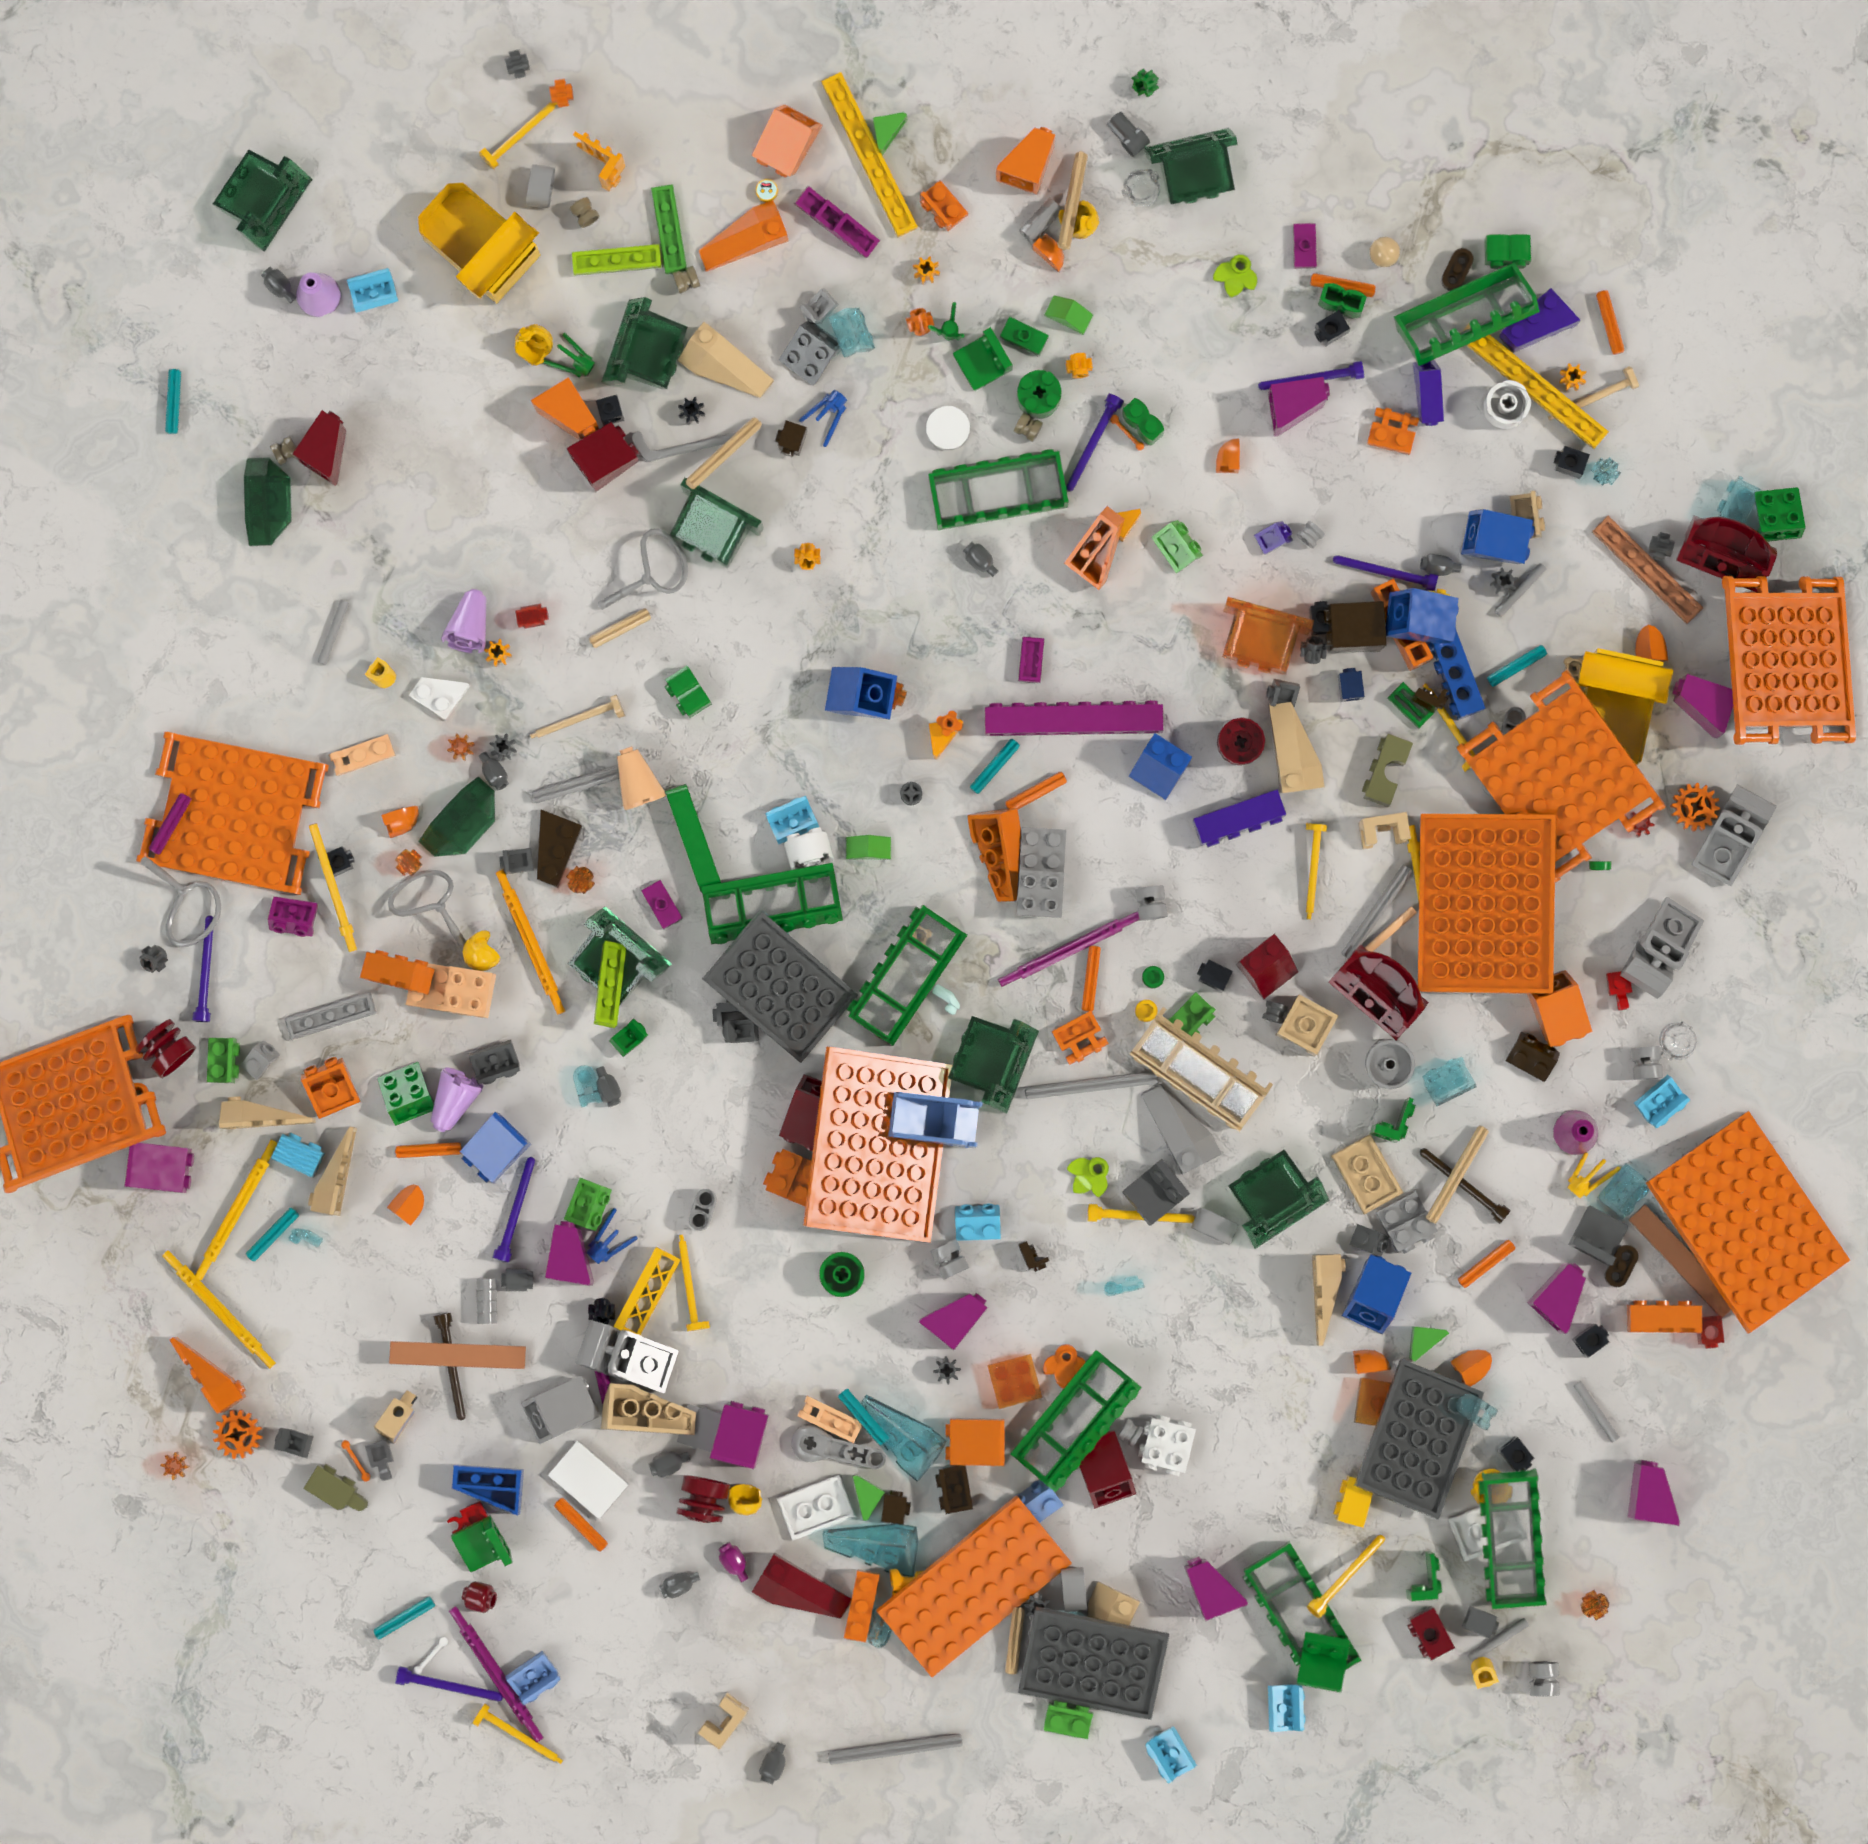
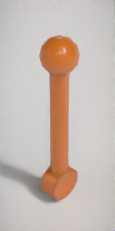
[1110,415,1144,450]
[341,1440,371,1482]

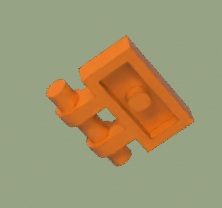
[1367,407,1419,455]
[1052,1011,1109,1065]

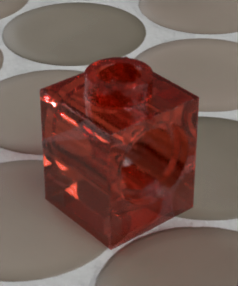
[1697,1315,1725,1349]

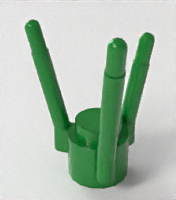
[928,302,965,340]
[543,333,595,378]

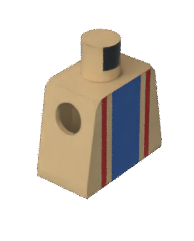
[374,1390,418,1444]

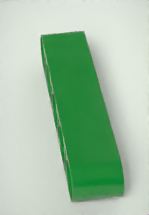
[665,784,721,893]

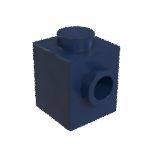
[1338,668,1365,702]

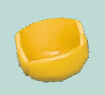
[728,1484,762,1516]

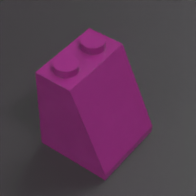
[1268,377,1330,437]
[1672,674,1733,739]
[125,1143,194,1193]
[545,1221,594,1286]
[1527,1263,1586,1334]
[919,1293,988,1350]
[710,1401,769,1469]
[1627,1460,1680,1526]
[1184,1556,1248,1621]

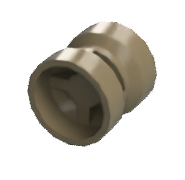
[570,197,600,228]
[673,266,700,294]
[1013,412,1043,442]
[270,436,296,466]

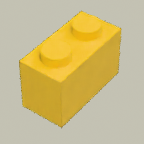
[1333,1476,1373,1528]

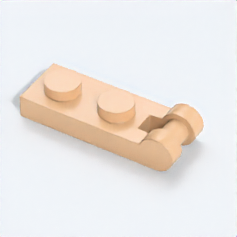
[329,734,396,776]
[797,1396,862,1443]

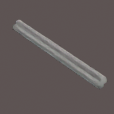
[1025,1072,1158,1099]
[828,1734,962,1765]

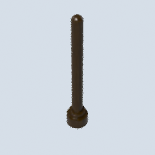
[1420,1148,1511,1224]
[433,1313,466,1421]

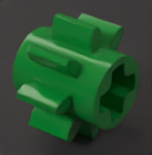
[1132,68,1159,97]

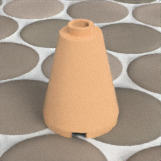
[617,746,666,810]

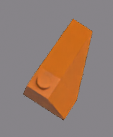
[699,200,789,272]

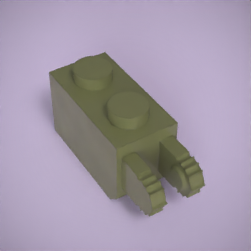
[303,1463,369,1512]

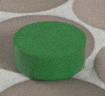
[1589,861,1612,870]
[1142,966,1164,989]

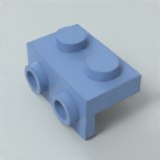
[1013,1479,1064,1523]
[505,1651,560,1705]

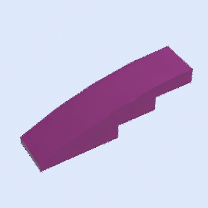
[794,186,880,258]

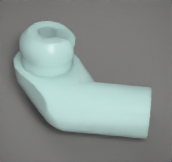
[932,984,960,1015]

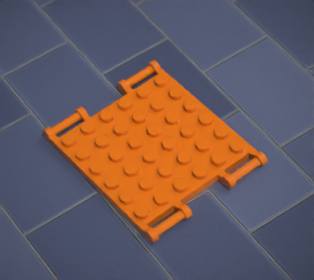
[1722,576,1856,745]
[1456,670,1666,883]
[136,731,329,895]
[0,1015,166,1193]

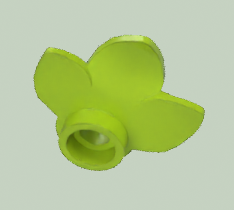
[1213,254,1257,298]
[1067,1157,1109,1197]

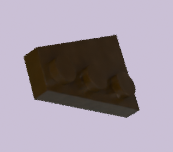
[537,809,583,888]

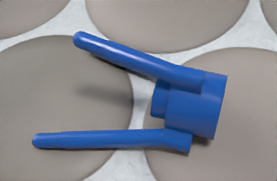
[799,390,847,447]
[587,1208,638,1264]

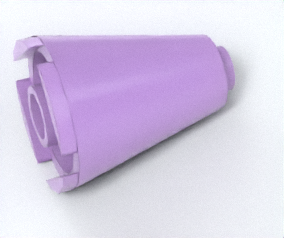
[296,273,341,317]
[441,589,486,653]
[431,1067,484,1132]

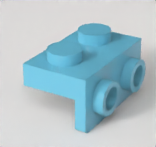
[347,268,398,313]
[765,796,819,844]
[1634,1074,1690,1128]
[955,1203,1001,1241]
[1268,1684,1306,1732]
[1145,1726,1197,1783]

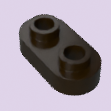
[1441,248,1474,291]
[1604,1245,1638,1287]

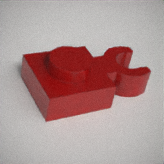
[447,1501,488,1534]

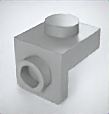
[800,288,839,323]
[240,1041,280,1080]

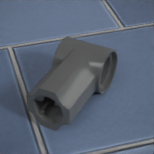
[1107,111,1150,157]

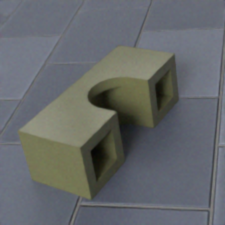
[1362,734,1413,807]

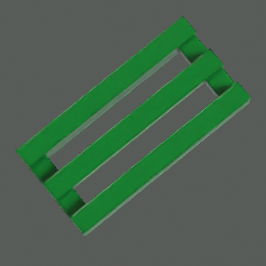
[1387,682,1435,729]

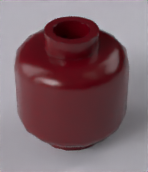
[462,1581,497,1613]

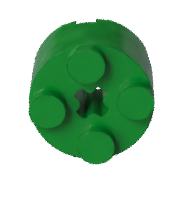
[1017,370,1062,419]
[819,1252,865,1297]

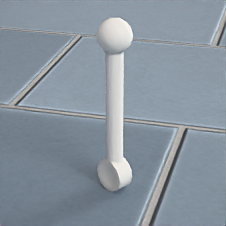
[413,1637,448,1675]

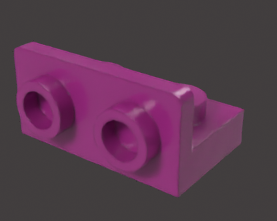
[268,896,318,937]

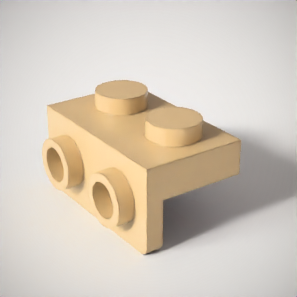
[1510,491,1545,539]

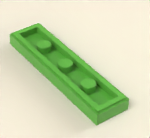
[651,184,687,275]

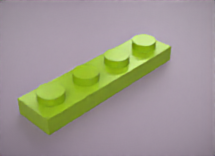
[572,244,662,276]
[593,941,627,1028]

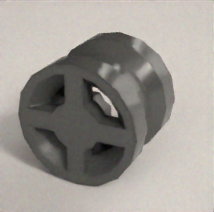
[900,782,923,806]
[1262,1001,1288,1024]

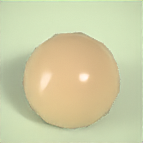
[1370,237,1400,267]

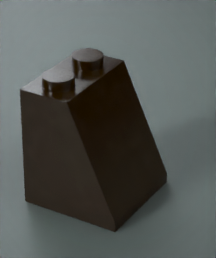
[1324,601,1387,652]

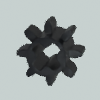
[678,397,705,425]
[588,1298,615,1325]

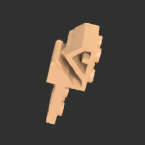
[406,963,496,1018]

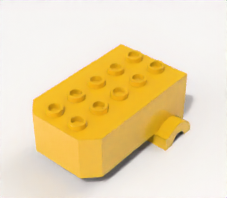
[418,183,541,304]
[1578,648,1673,766]

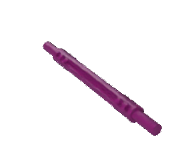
[998,911,1139,987]
[449,1606,544,1743]

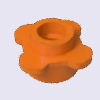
[936,711,962,737]

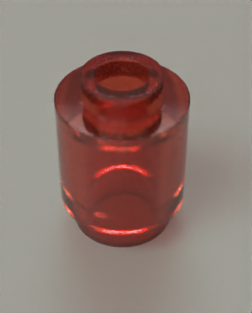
[515,603,549,629]

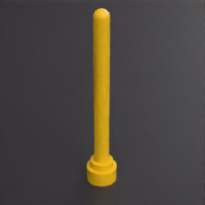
[1087,1204,1195,1223]
[1306,1535,1385,1618]

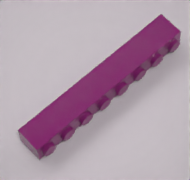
[985,700,1164,736]

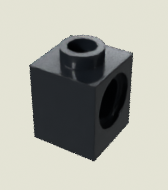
[1314,310,1350,346]
[596,394,625,427]
[1553,446,1590,479]
[1309,601,1330,635]
[318,846,355,877]
[1197,960,1233,992]
[1572,1324,1610,1358]
[1498,1436,1535,1472]

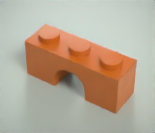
[844,1569,880,1643]

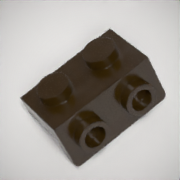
[1506,1032,1560,1082]
[935,1465,973,1515]

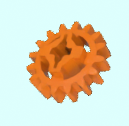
[1670,783,1720,832]
[213,1410,263,1459]

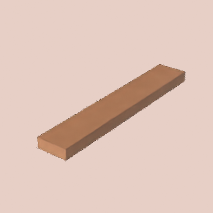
[1592,516,1703,624]
[1628,1204,1731,1318]
[389,1341,526,1369]

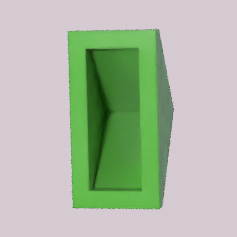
[873,112,907,156]
[1044,295,1093,335]
[846,835,891,860]
[1409,1326,1449,1362]
[853,1475,885,1521]

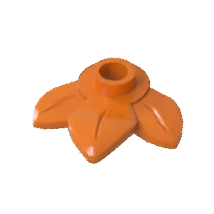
[1043,1344,1086,1389]

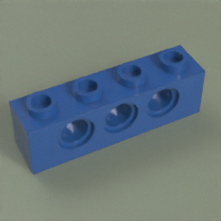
[1426,631,1486,720]

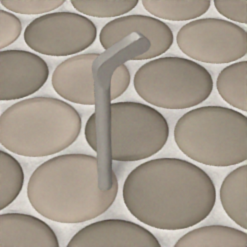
[632,431,737,462]

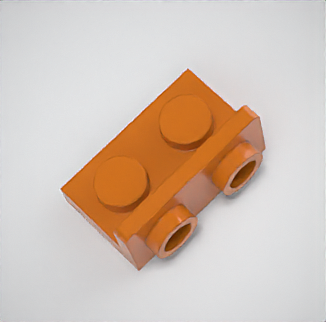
[920,180,968,231]

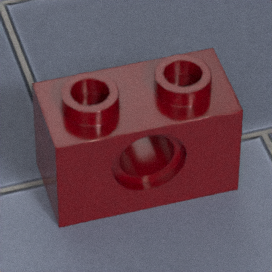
[1407,1606,1455,1661]

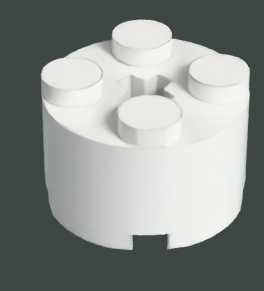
[1483,380,1531,429]
[784,827,834,870]

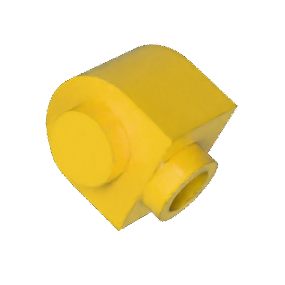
[364,657,396,688]
[1471,1657,1499,1689]

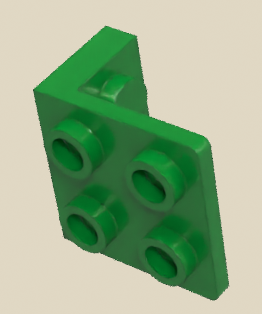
[953,327,1013,391]
[1754,487,1806,542]
[377,1062,434,1126]
[1370,1097,1416,1143]
[451,1515,513,1572]
[1406,1551,1442,1601]
[1297,1631,1350,1693]

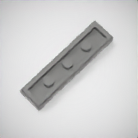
[285,992,377,1040]

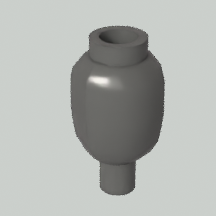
[261,267,297,303]
[963,542,998,577]
[1420,554,1462,576]
[479,752,509,790]
[596,1066,621,1107]
[649,1451,690,1477]
[659,1572,701,1599]
[759,1742,786,1785]

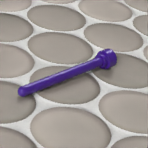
[1258,361,1364,390]
[1066,393,1124,492]
[1333,555,1439,591]
[192,915,214,1022]
[492,1157,535,1262]
[395,1666,503,1701]

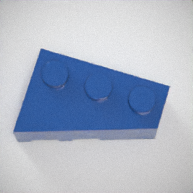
[452,1464,524,1516]

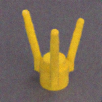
[1567,1152,1621,1199]

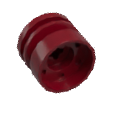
[1217,717,1265,766]
[135,1019,197,1078]
[676,1475,730,1523]

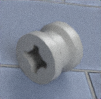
[1297,521,1325,549]
[1117,1419,1144,1447]

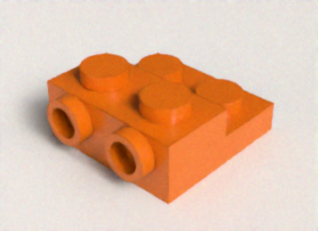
[301,1057,360,1119]
[763,1148,812,1207]

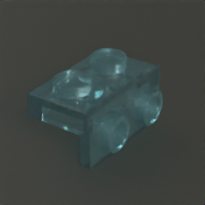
[829,308,875,357]
[1716,476,1761,524]
[1423,1057,1476,1107]
[1597,1164,1649,1219]

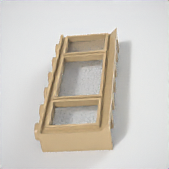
[1130,1007,1273,1132]

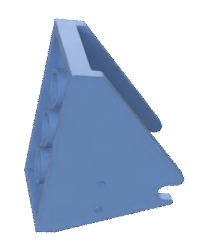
[888,1092,983,1148]

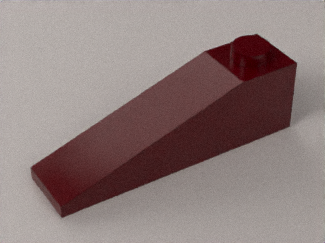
[752,1553,852,1619]

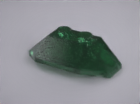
[244,458,292,546]
[418,776,495,857]

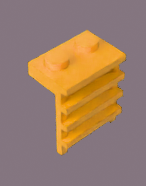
[573,131,625,191]

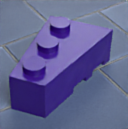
[1499,288,1581,353]

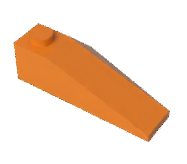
[967,808,1021,902]
[170,1337,246,1414]

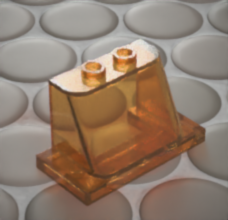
[1222,597,1314,675]

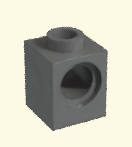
[1462,1606,1499,1638]

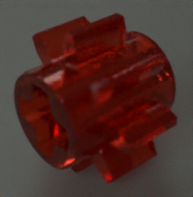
[1628,809,1655,838]

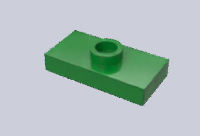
[1000,316,1049,356]

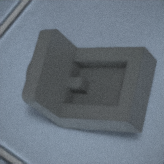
[1266,679,1300,707]
[499,848,534,874]
[712,1000,740,1027]
[723,1019,759,1043]
[1349,1224,1389,1256]
[274,1428,314,1458]

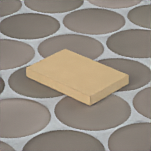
[1331,1134,1403,1215]

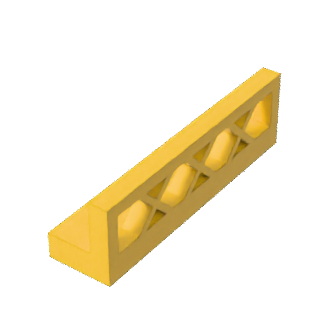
[613,1247,681,1336]

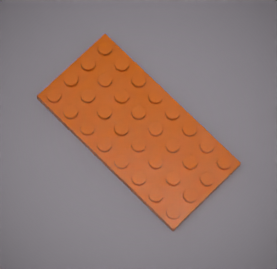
[876,1495,1072,1677]

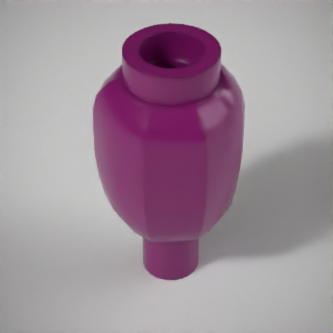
[718,1542,749,1582]

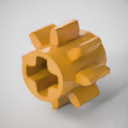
[913,256,940,284]
[1065,353,1093,379]
[1559,363,1587,391]
[794,543,821,570]
[484,639,512,667]

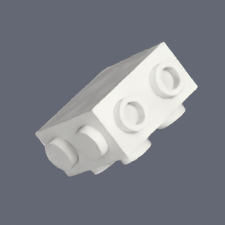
[1138,1415,1196,1476]

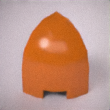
[1032,233,1064,272]
[1216,438,1240,473]
[1635,624,1668,662]
[381,806,419,838]
[387,1184,424,1226]
[1450,1349,1492,1387]
[1353,1350,1391,1374]

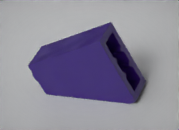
[1413,360,1444,426]

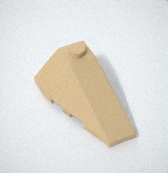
[678,322,774,398]
[1269,702,1324,793]
[219,1097,316,1129]
[308,1127,357,1216]
[1312,1254,1346,1346]
[601,1383,696,1435]
[1087,1581,1140,1625]

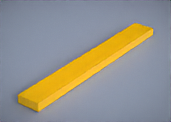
[821,72,918,238]
[1463,325,1609,449]

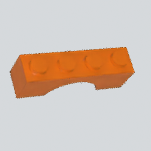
[1370,578,1434,671]

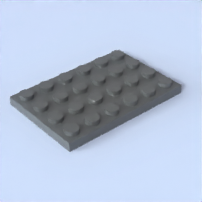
[702,910,858,1063]
[1354,1359,1484,1519]
[1018,1607,1169,1720]

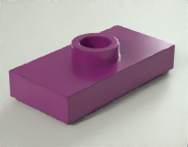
[1293,223,1317,269]
[1018,637,1045,683]
[641,880,683,930]

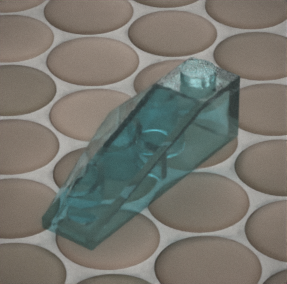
[861,1395,947,1482]
[823,1523,918,1577]

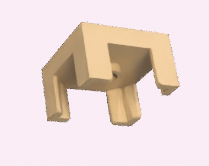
[1358,812,1411,850]
[1276,994,1338,1056]
[698,1692,749,1750]

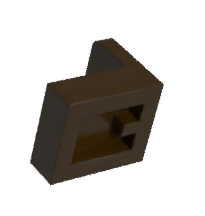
[1411,688,1448,713]
[1018,1241,1050,1272]

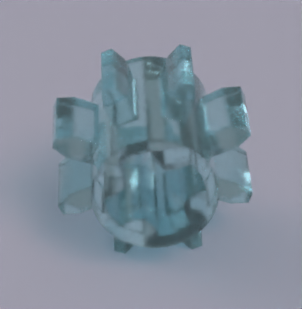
[1591,457,1621,486]

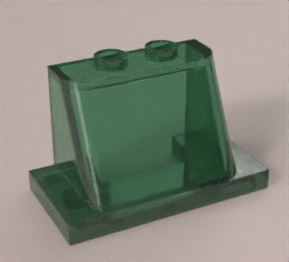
[1144,128,1238,205]
[212,149,313,252]
[601,297,688,389]
[670,477,764,568]
[568,907,672,1006]
[948,1016,1039,1114]
[1228,1149,1330,1249]

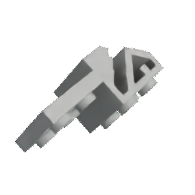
[1692,784,1777,886]
[1017,827,1066,918]
[1620,897,1704,999]
[575,1321,678,1393]

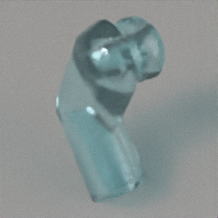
[288,1228,323,1248]

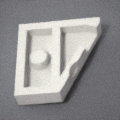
[409,677,470,721]

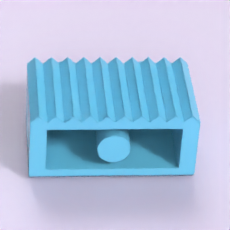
[271,1132,325,1178]

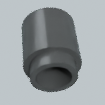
[501,1269,533,1291]

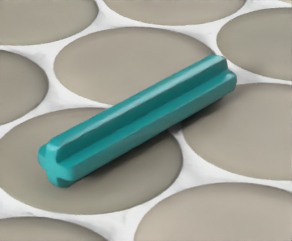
[165,369,181,434]
[1487,645,1547,687]
[970,739,1020,794]
[246,1208,299,1261]
[838,1389,889,1446]
[373,1597,435,1640]

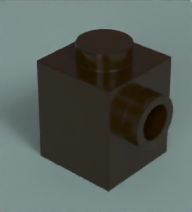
[775,420,807,457]
[881,1490,911,1525]

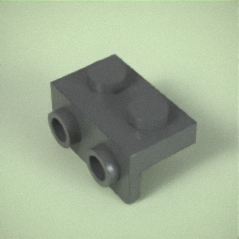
[469,1040,520,1085]

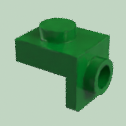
[609,1019,648,1057]

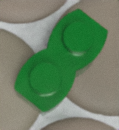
[1484,234,1531,269]
[1318,283,1367,318]
[1122,398,1164,445]
[664,665,712,718]

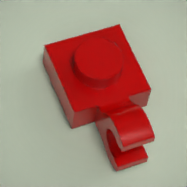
[1606,971,1632,1011]

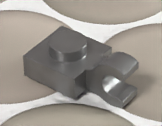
[365,1439,394,1481]

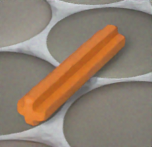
[1310,273,1376,297]
[1596,290,1625,355]
[1005,772,1067,809]
[1082,946,1101,1012]
[395,1142,462,1158]
[1458,1240,1515,1288]
[554,1498,608,1551]

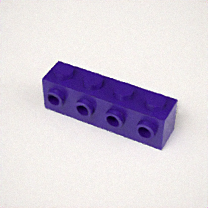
[1192,789,1286,848]

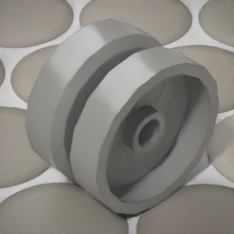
[1365,1039,1415,1089]

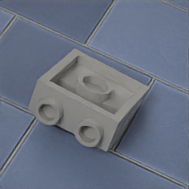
[1375,1191,1438,1254]

